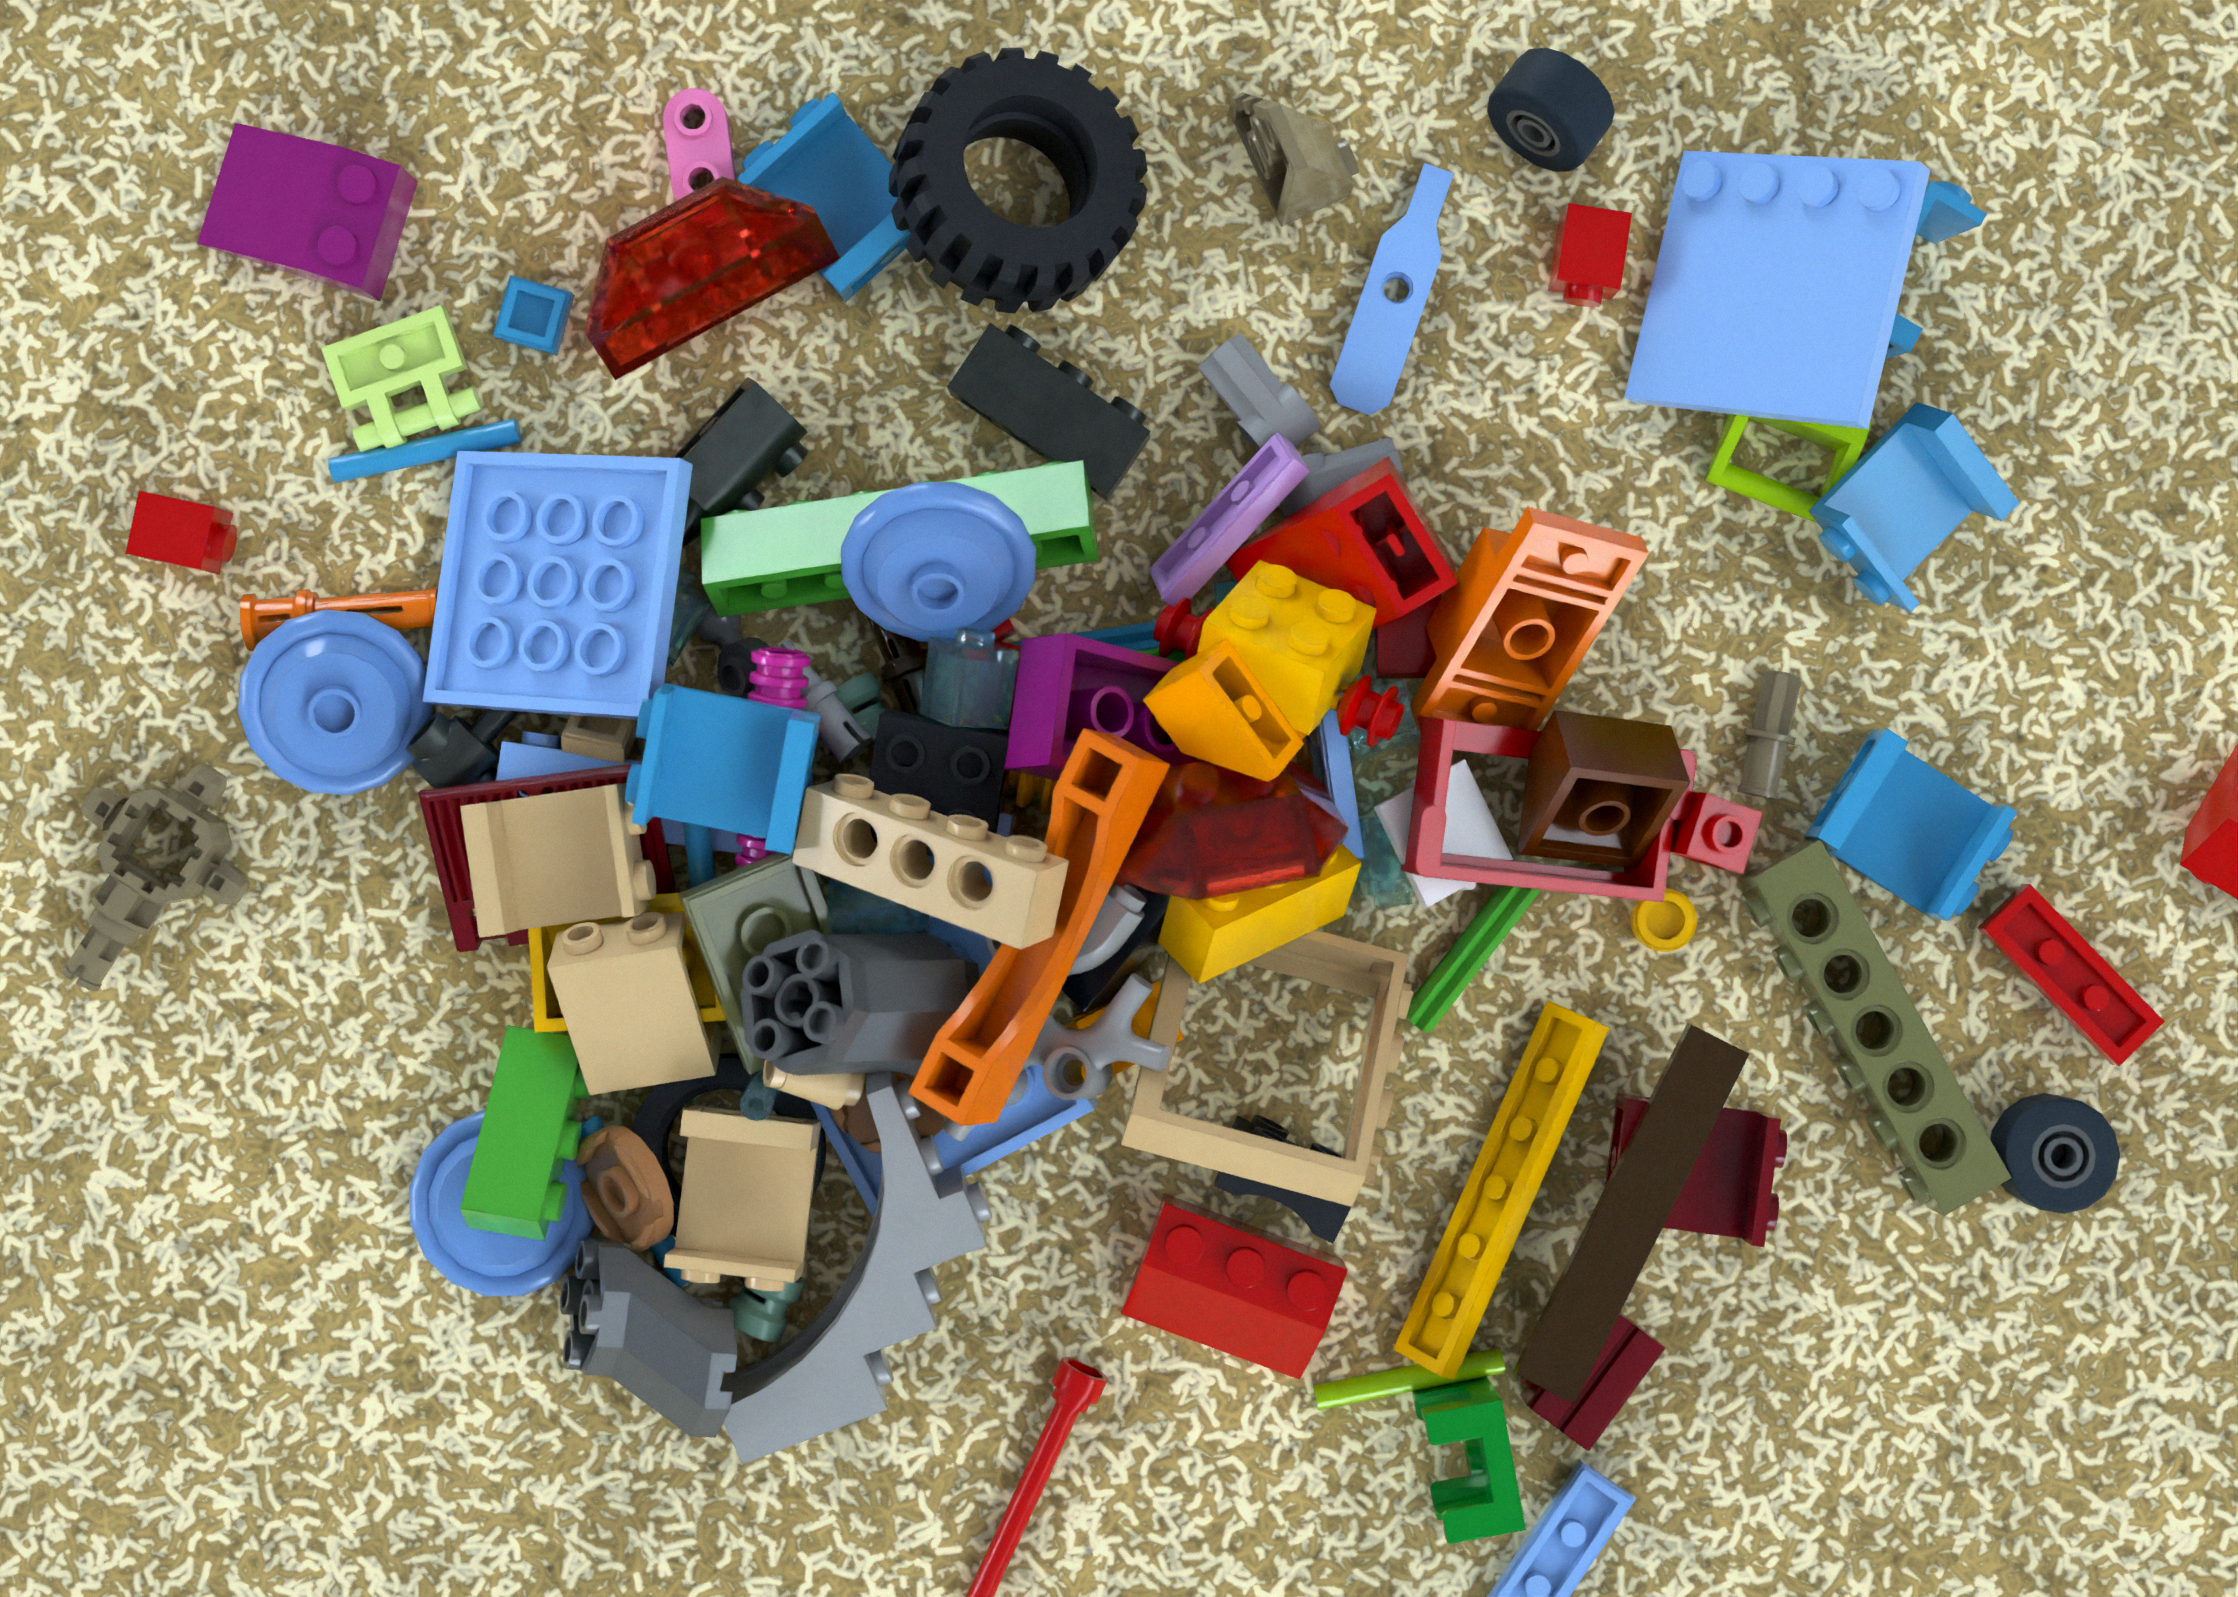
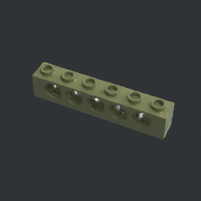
[1741,839,2012,1216]

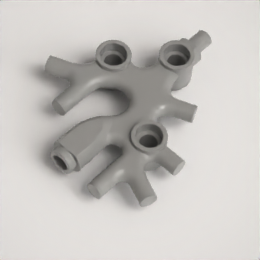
[942,878,1170,1141]

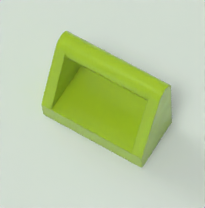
[1704,414,1872,523]

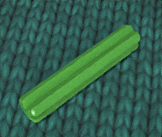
[1406,885,1540,1033]

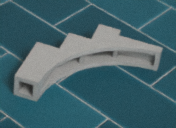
[720,1072,992,1464]

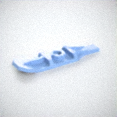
[1329,163,1454,415]

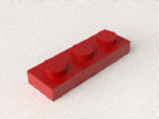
[1977,884,2165,1066]

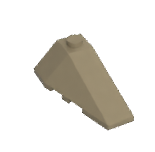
[1229,92,1359,227]

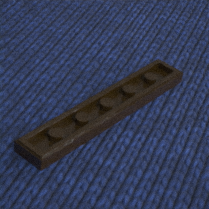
[1513,1023,1749,1404]

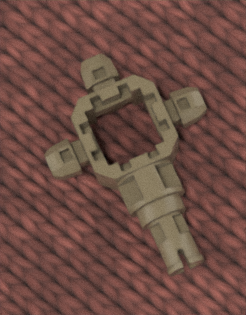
[61,764,250,991]

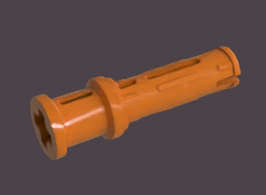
[240,588,438,651]

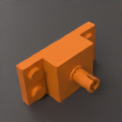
[1408,507,1649,731]

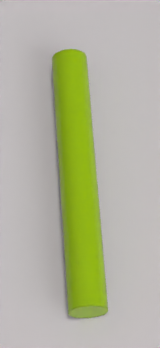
[1313,1347,1506,1410]

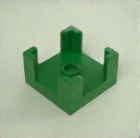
[1412,1376,1526,1545]

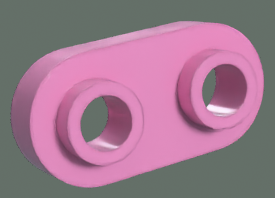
[663,88,738,219]

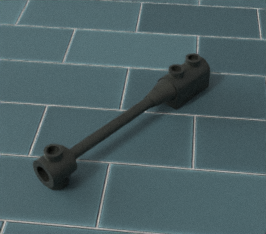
[405,377,808,789]

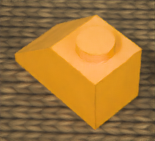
[1143,638,1304,782]

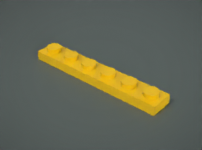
[1393,1000,1610,1380]

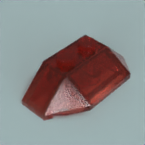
[584,177,840,380]
[1112,760,1349,900]

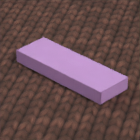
[1149,432,1310,606]

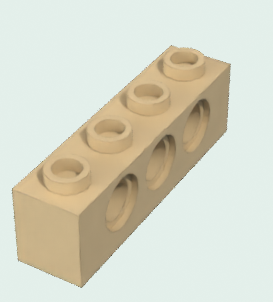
[792,773,1069,950]

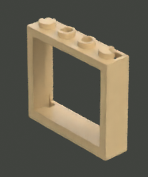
[1121,930,1413,1207]

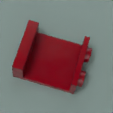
[1605,1093,1787,1247]

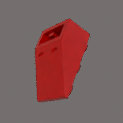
[1225,456,1458,629]

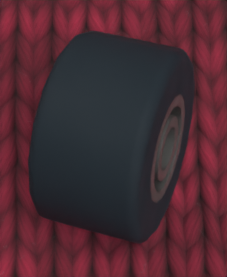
[1487,48,1615,172]
[1990,1093,2120,1214]

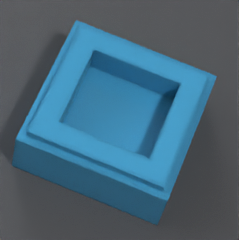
[493,275,575,356]

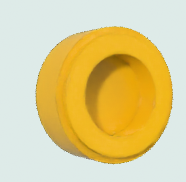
[1630,888,1697,952]

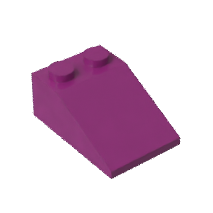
[197,123,418,301]
[1004,633,1214,803]

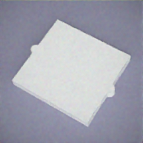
[1374,759,1513,908]

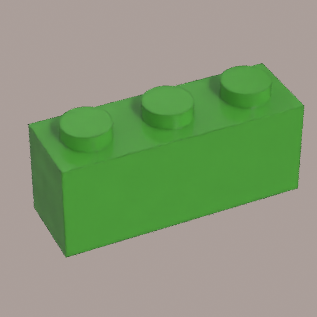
[460,1025,591,1241]

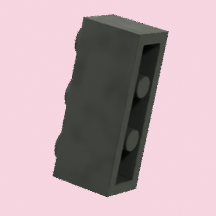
[947,323,1150,501]

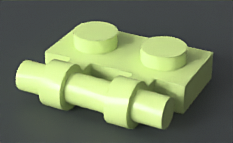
[321,305,482,452]

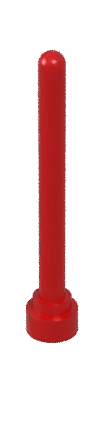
[966,1357,1108,1597]

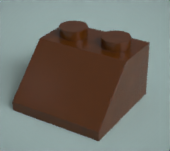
[1518,710,1690,868]

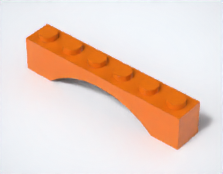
[908,728,1170,1126]

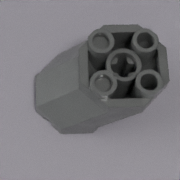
[740,929,980,1076]
[560,1237,738,1438]

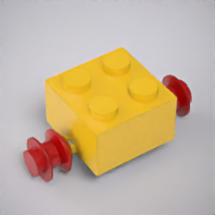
[1153,559,1405,748]

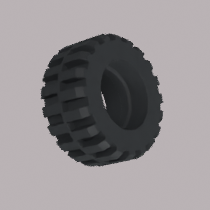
[889,48,1148,314]

